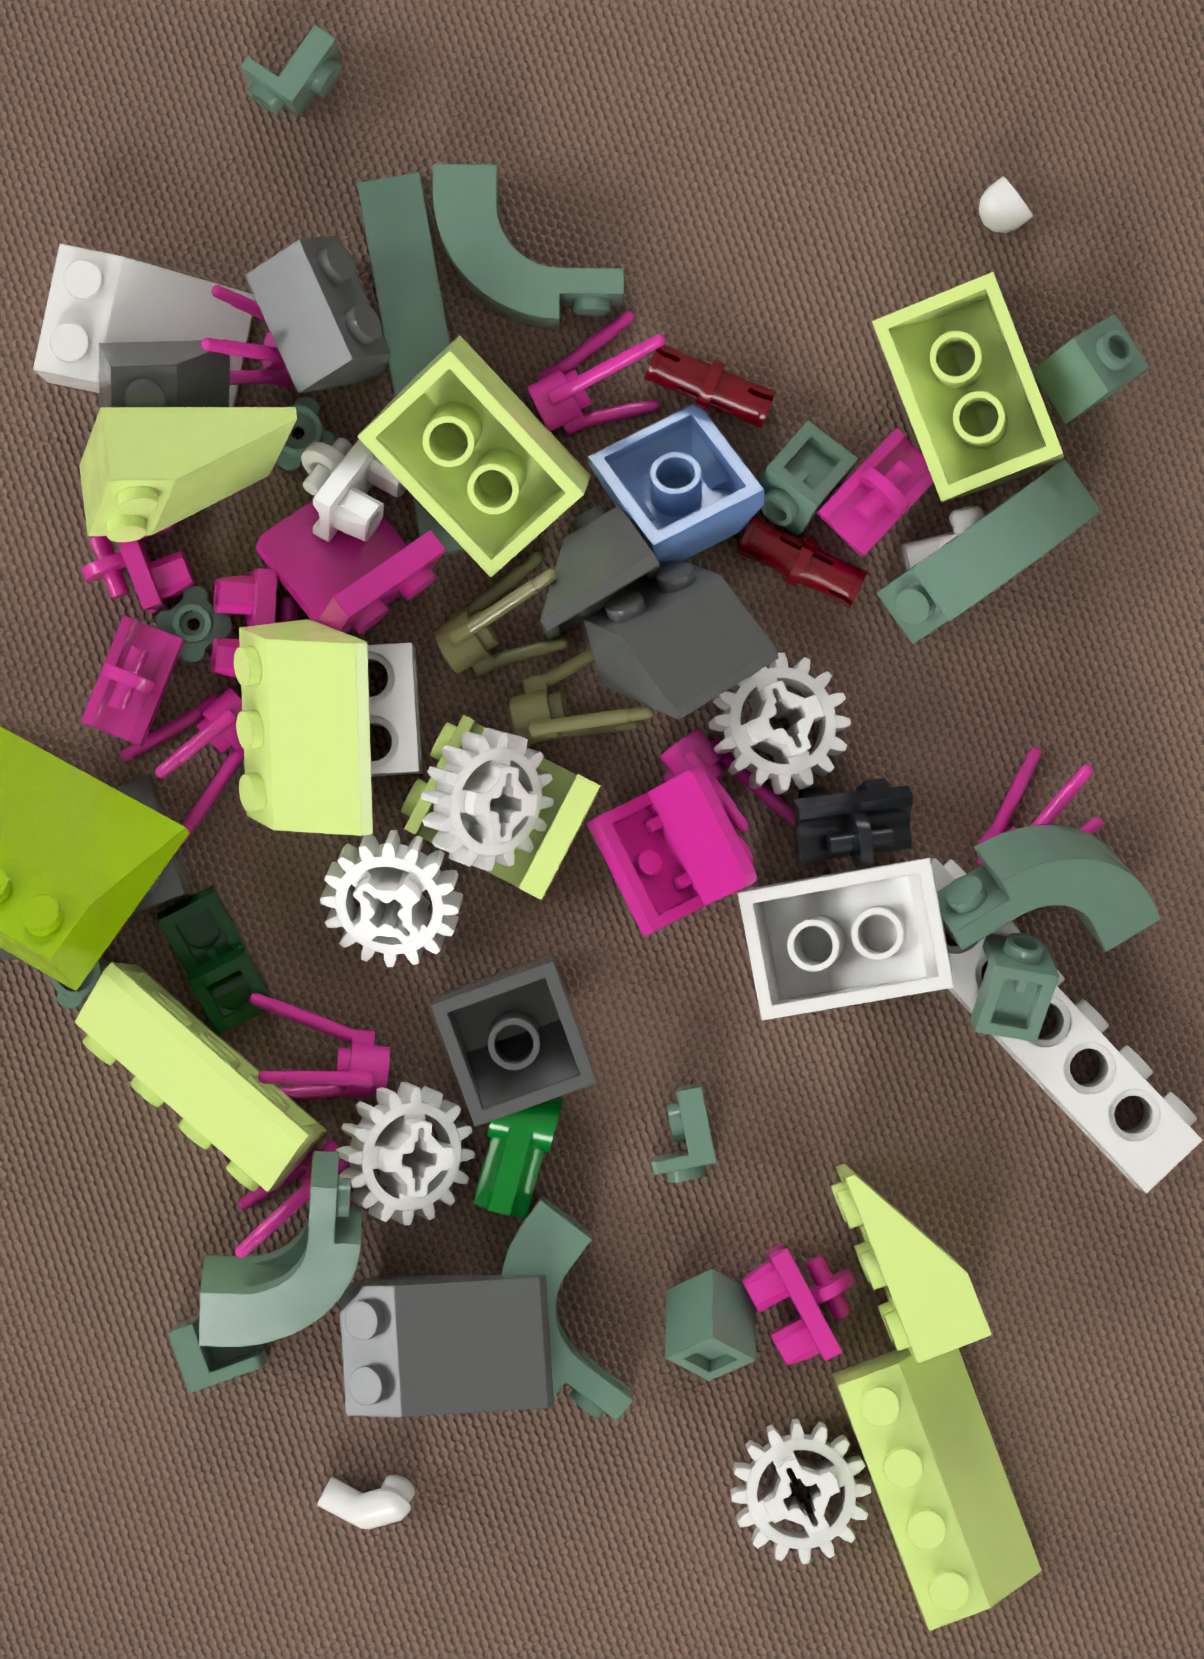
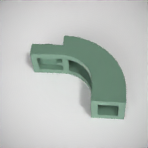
[433,164,624,331]
[876,458,1101,644]
[937,824,1161,952]
[199,1151,362,1347]
[502,1194,633,1421]

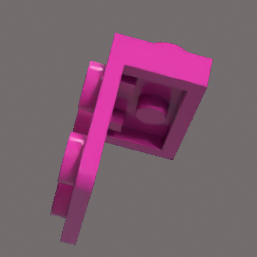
[256,500,446,634]
[586,766,757,937]

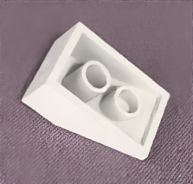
[33,244,257,407]
[738,857,955,1021]

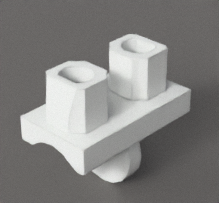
[301,437,406,542]

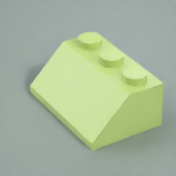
[872,272,1064,502]
[357,335,591,577]
[234,619,373,836]

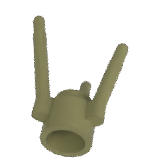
[433,551,570,677]
[510,648,655,745]

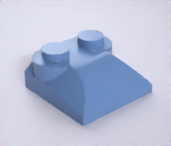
[588,404,764,565]

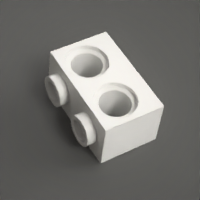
[367,642,423,777]

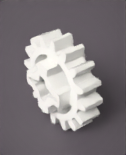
[709,652,851,794]
[421,728,554,871]
[320,830,463,967]
[336,1082,475,1226]
[730,1419,871,1564]

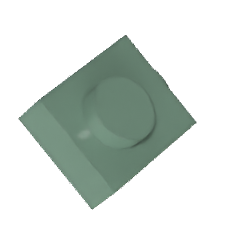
[240,24,342,118]

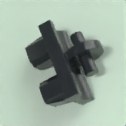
[795,778,913,869]

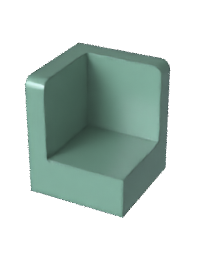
[665,1269,756,1381]
[168,1316,270,1394]

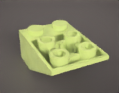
[831,1163,992,1364]

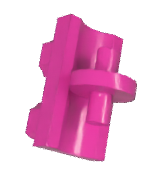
[815,428,934,557]
[81,525,196,616]
[210,568,299,679]
[81,615,185,747]
[741,1243,856,1366]

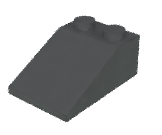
[339,1275,554,1417]

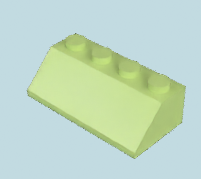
[74,962,327,1192]
[832,1348,1042,1631]

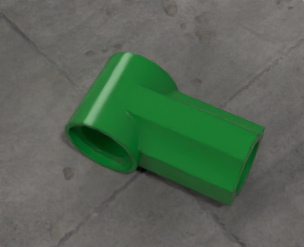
[473,1097,563,1219]

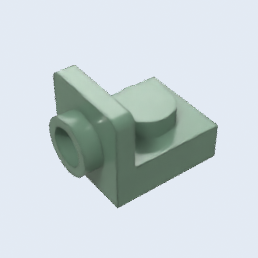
[759,421,858,536]
[970,933,1059,1042]
[651,1083,717,1183]

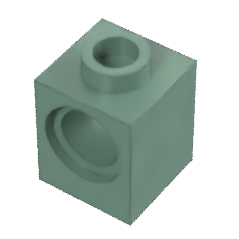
[1031,314,1150,424]

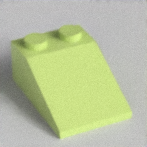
[79,407,297,542]

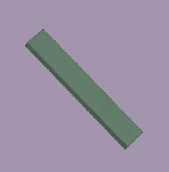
[357,172,466,556]

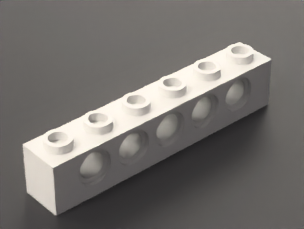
[931,858,1203,1194]

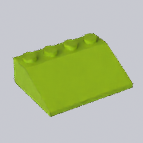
[0,726,189,991]

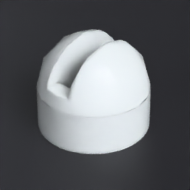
[979,176,1033,233]

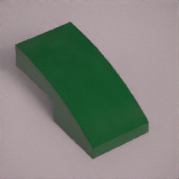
[157,884,273,1035]

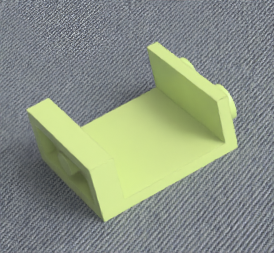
[401,715,601,900]

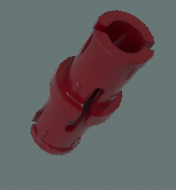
[644,344,776,429]
[736,516,868,608]

